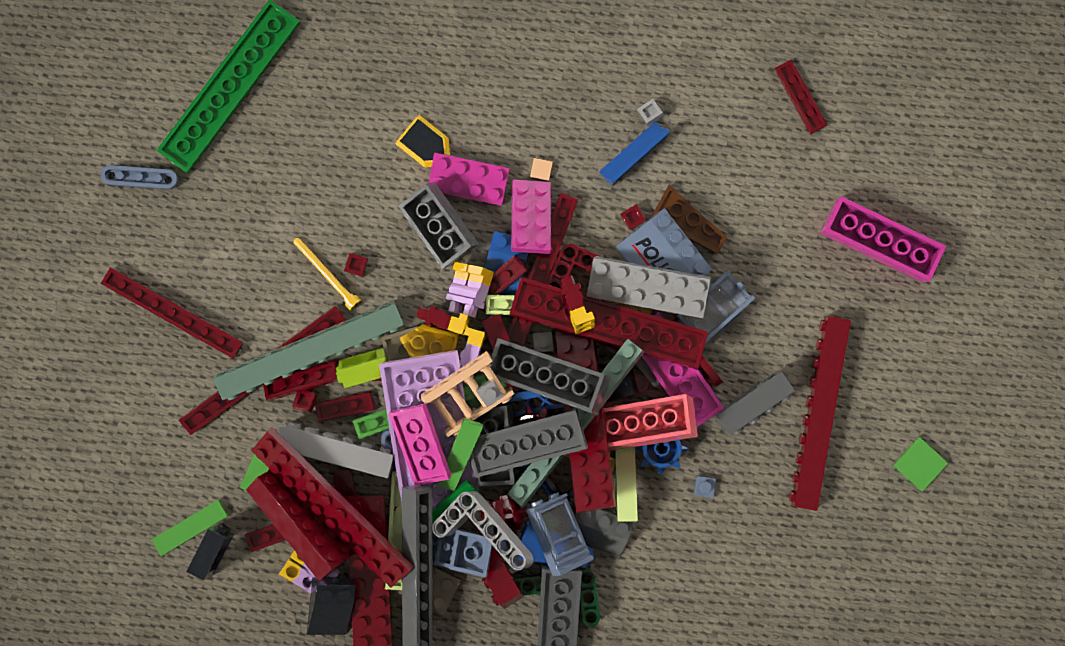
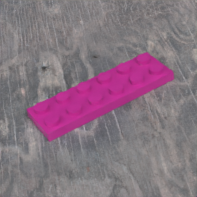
[642,312,724,427]

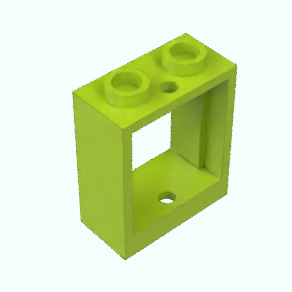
[336,348,387,388]

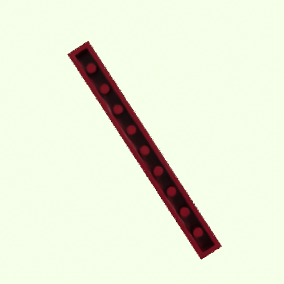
[789,316,851,511]

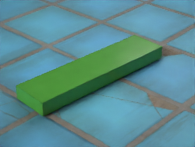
[436,418,483,491]
[151,499,229,556]

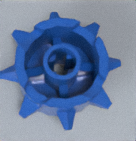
[635,440,688,475]

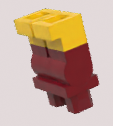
[561,276,595,334]
[416,305,471,336]

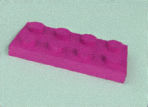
[429,152,510,206]
[511,180,551,254]
[389,403,452,486]

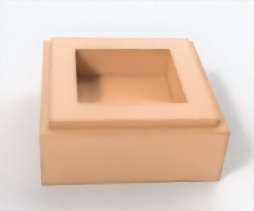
[530,158,553,181]

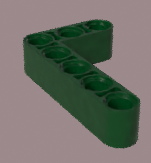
[514,568,600,627]

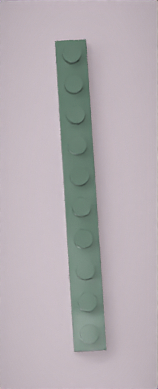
[508,339,644,507]

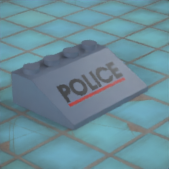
[615,208,712,276]

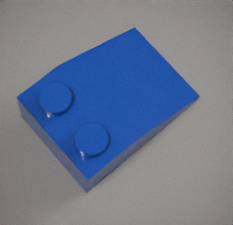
[484,231,529,296]

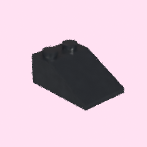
[306,577,356,635]

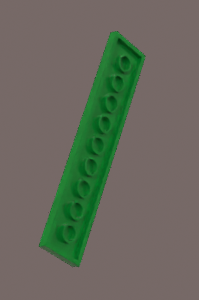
[156,0,301,174]

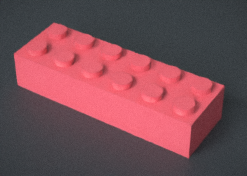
[604,394,698,451]

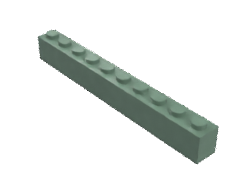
[213,301,404,400]

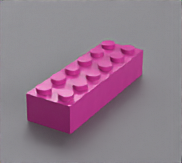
[820,196,946,283]

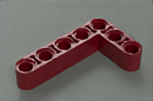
[547,244,601,289]

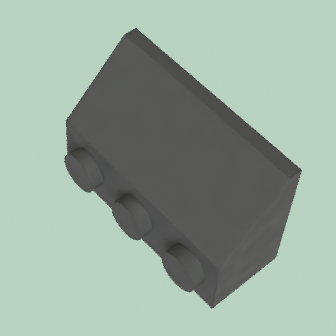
[565,506,634,556]

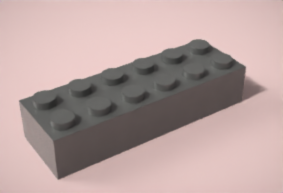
[490,338,611,416]

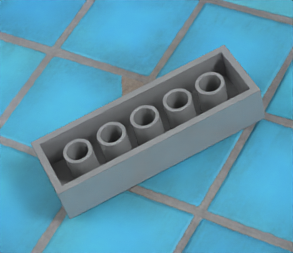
[587,256,711,318]
[278,422,395,478]

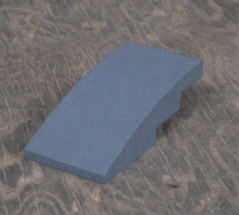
[432,525,493,578]

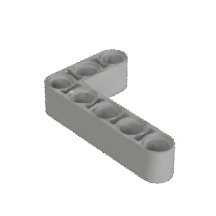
[432,491,534,570]

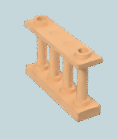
[421,351,514,437]

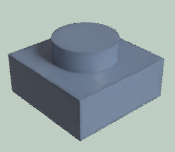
[694,476,716,498]

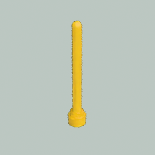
[294,238,361,311]

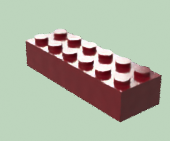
[246,470,355,581]

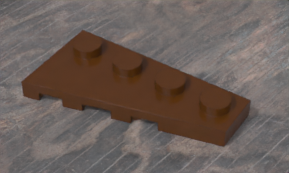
[651,184,727,254]

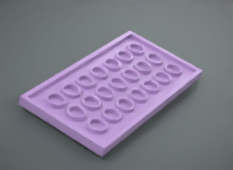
[379,350,479,508]

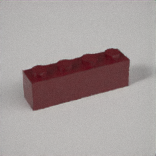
[475,529,524,609]

